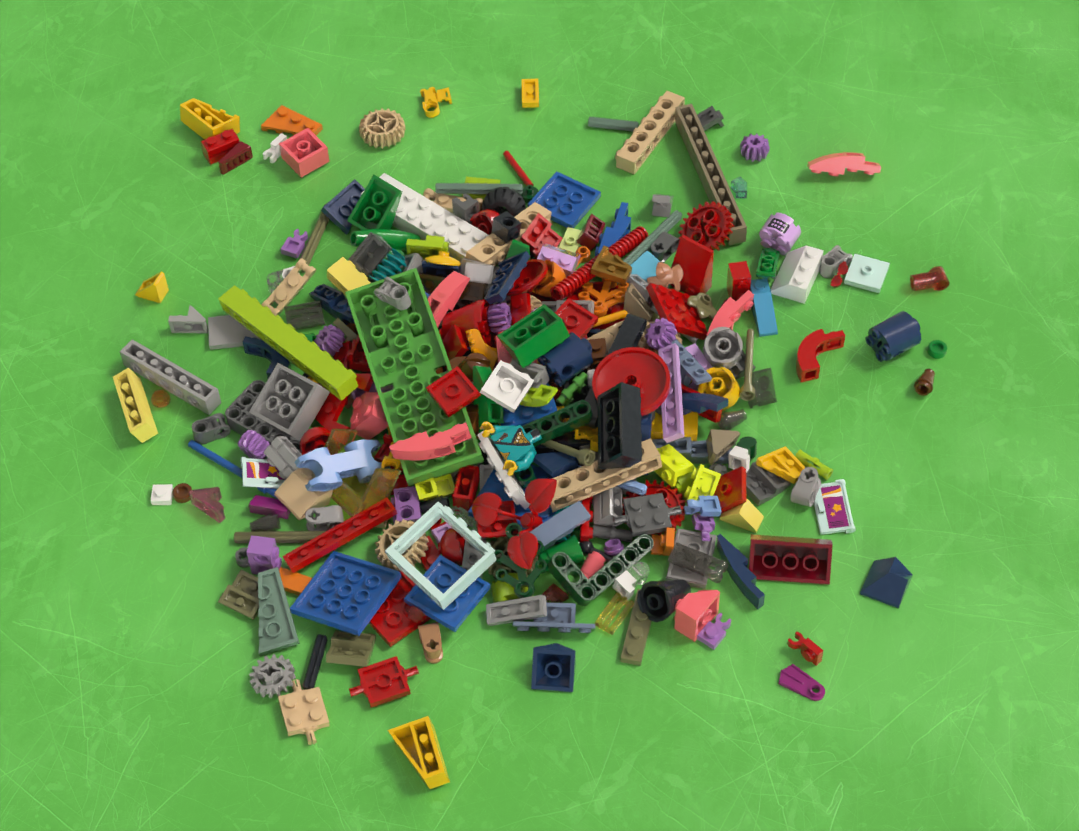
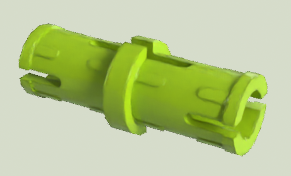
[795,449,833,480]

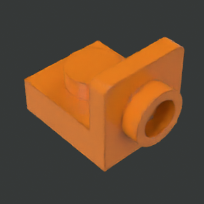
[651,527,675,556]

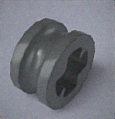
[235,547,250,568]

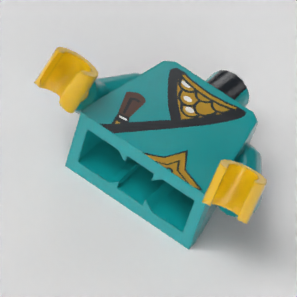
[480,422,542,476]

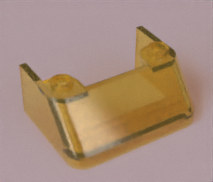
[324,428,401,517]

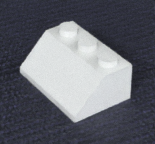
[770,246,824,304]

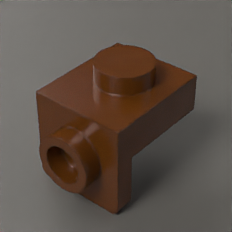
[588,338,607,369]

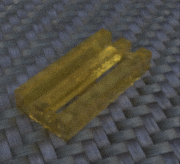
[595,592,634,635]

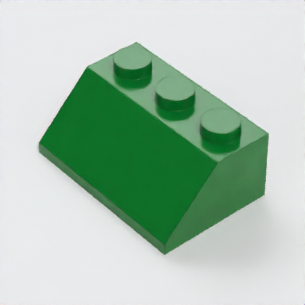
[497,304,570,368]

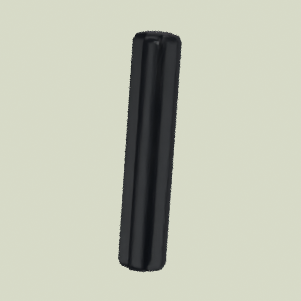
[302,634,328,690]

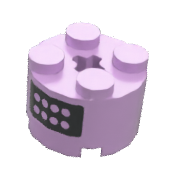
[759,213,801,255]

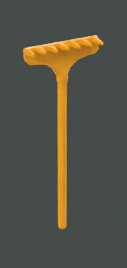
[465,310,628,372]

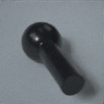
[579,540,614,563]

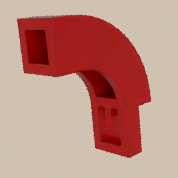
[796,329,845,382]

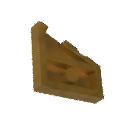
[591,246,632,285]

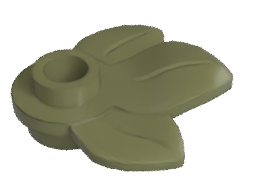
[687,293,717,321]

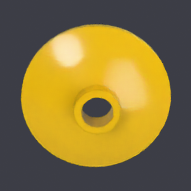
[424,251,461,266]

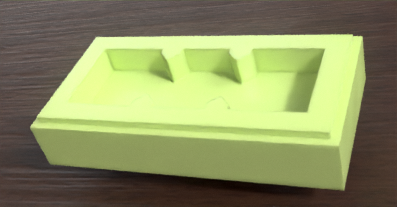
[559,227,582,253]

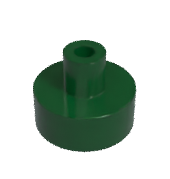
[521,185,539,203]

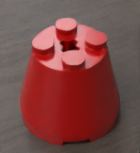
[439,299,498,347]

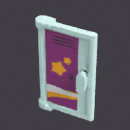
[240,457,285,489]
[814,479,856,535]

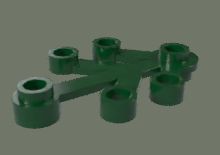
[494,523,548,598]

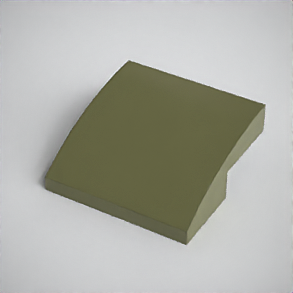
[218,570,259,619]
[326,630,376,667]

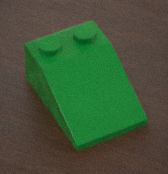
[347,174,403,230]

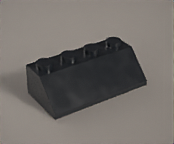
[597,382,642,469]

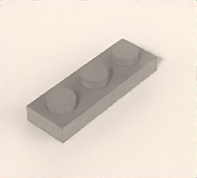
[486,595,547,626]

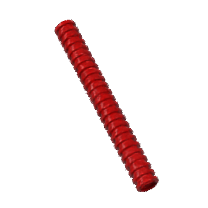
[550,226,648,301]

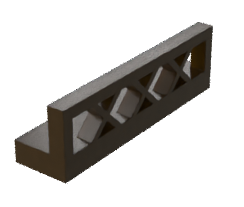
[418,272,488,301]

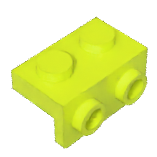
[654,444,694,487]
[683,464,721,504]

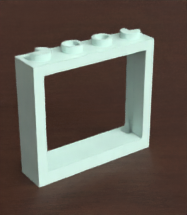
[385,502,497,610]

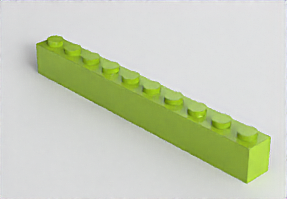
[218,285,358,401]

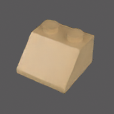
[274,468,333,520]

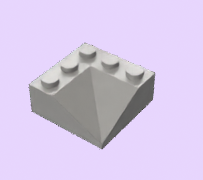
[249,363,330,441]

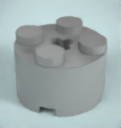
[703,327,743,369]

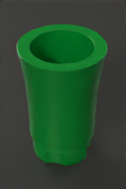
[539,535,585,572]

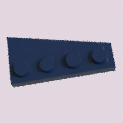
[485,251,530,305]

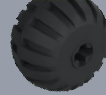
[482,187,526,217]

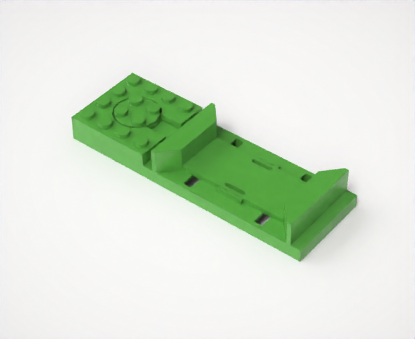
[345,268,484,487]

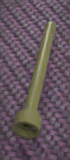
[740,329,755,401]
[541,440,595,466]

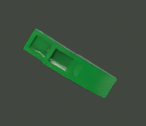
[756,248,780,279]
[473,366,504,443]

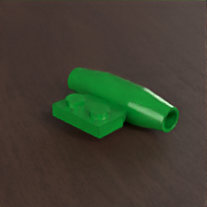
[350,229,421,274]

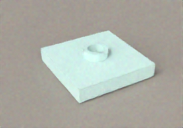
[844,254,890,293]

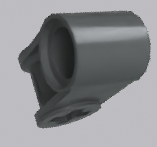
[651,231,680,263]
[192,413,231,445]

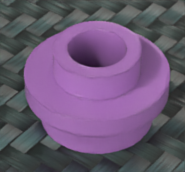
[604,539,624,556]

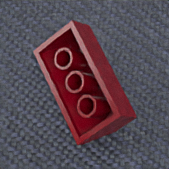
[749,534,833,585]

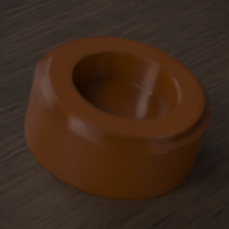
[172,483,193,503]

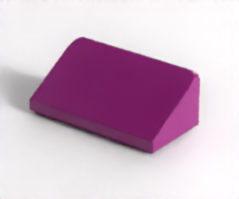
[248,495,291,519]

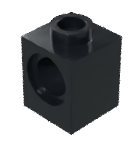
[492,211,521,244]

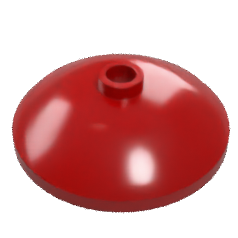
[506,259,548,296]

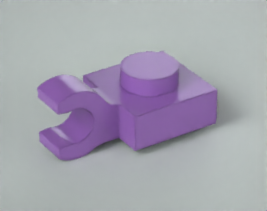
[691,513,715,541]

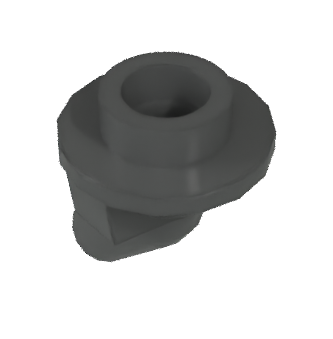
[709,463,727,476]

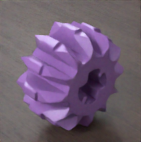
[740,133,770,162]
[487,303,512,335]
[644,318,678,350]
[314,324,345,356]
[237,430,269,459]

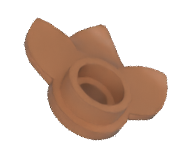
[647,262,683,292]

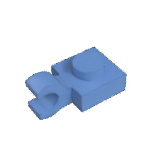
[684,496,722,517]

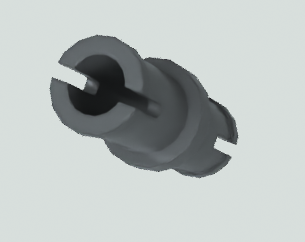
[592,525,633,543]

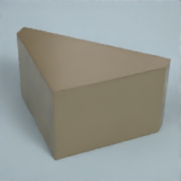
[623,283,654,321]
[706,429,741,465]

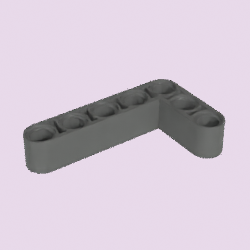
[225,380,301,453]

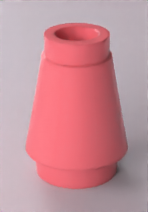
[581,551,606,579]

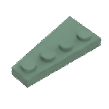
[258,567,300,656]

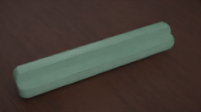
[588,117,639,132]

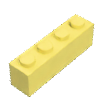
[327,257,370,296]
[113,368,158,443]

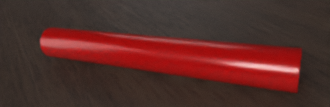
[503,151,534,186]

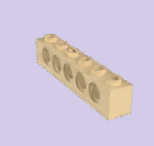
[615,91,685,175]
[466,202,552,266]
[550,438,662,512]

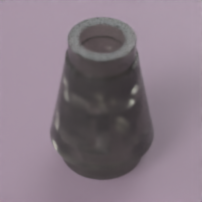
[717,409,747,430]
[250,513,281,532]

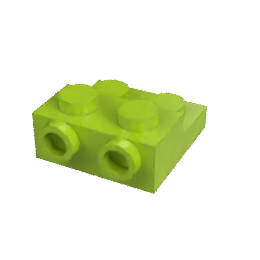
[406,235,450,260]

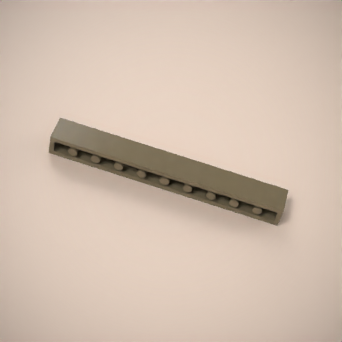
[675,104,747,245]

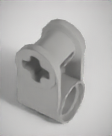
[819,245,853,278]
[374,277,411,310]
[791,467,821,507]
[305,505,344,531]

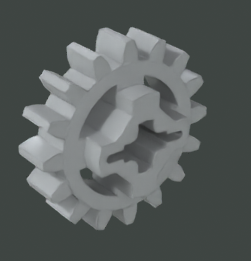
[249,654,296,698]

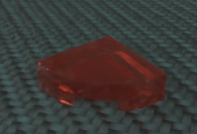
[541,583,569,603]

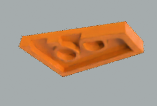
[261,105,323,136]

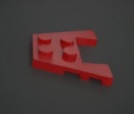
[315,373,374,444]

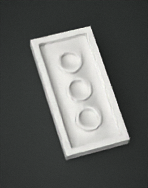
[477,431,530,509]

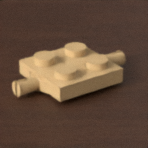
[278,679,329,745]

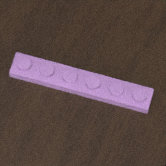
[658,343,684,443]

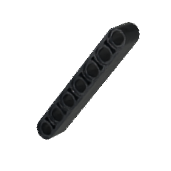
[579,313,647,429]

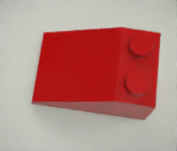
[670,235,714,296]

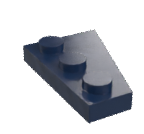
[321,179,365,235]

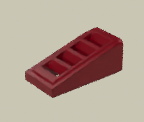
[218,141,253,175]
[577,213,606,251]

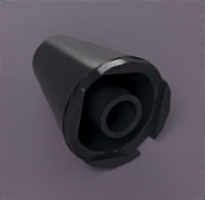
[637,579,691,622]

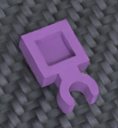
[280,229,308,259]
[697,613,731,650]

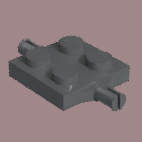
[613,493,681,537]

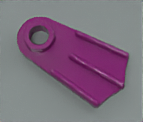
[778,664,825,701]

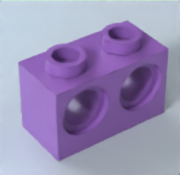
[391,486,422,524]
[246,535,282,575]

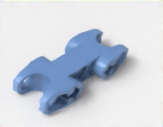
[295,439,392,492]

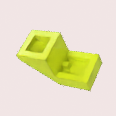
[414,474,455,501]

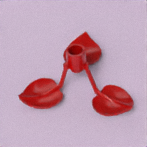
[472,479,557,569]

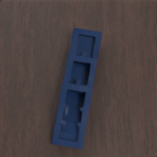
[682,393,728,415]
[716,534,765,609]

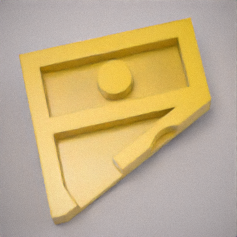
[756,446,806,484]

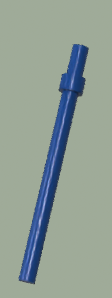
[188,440,278,499]

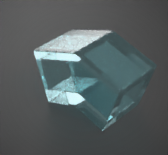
[731,177,747,198]

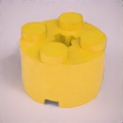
[698,367,740,412]

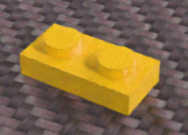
[522,79,539,108]

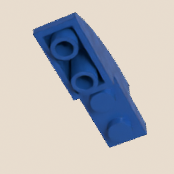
[595,202,631,256]

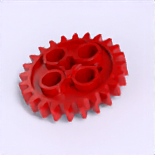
[678,201,734,251]
[622,480,685,537]

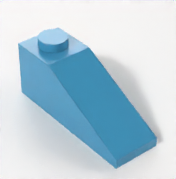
[750,278,778,337]

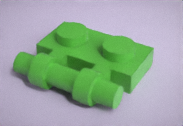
[556,372,588,407]

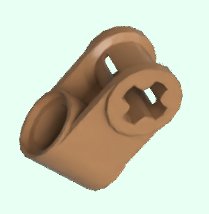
[418,622,443,664]

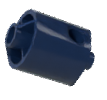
[865,311,921,362]
[537,332,593,387]

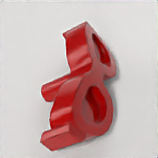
[831,261,848,287]

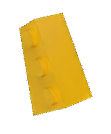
[180,98,240,139]
[388,716,450,789]

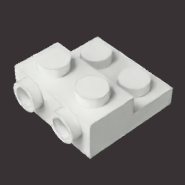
[480,360,534,413]

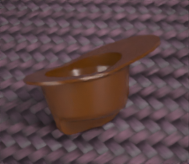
[447,353,492,382]

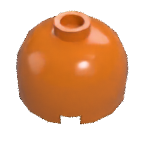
[533,260,566,297]

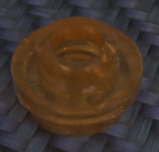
[151,390,171,408]

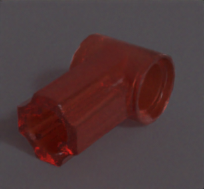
[910,266,950,291]

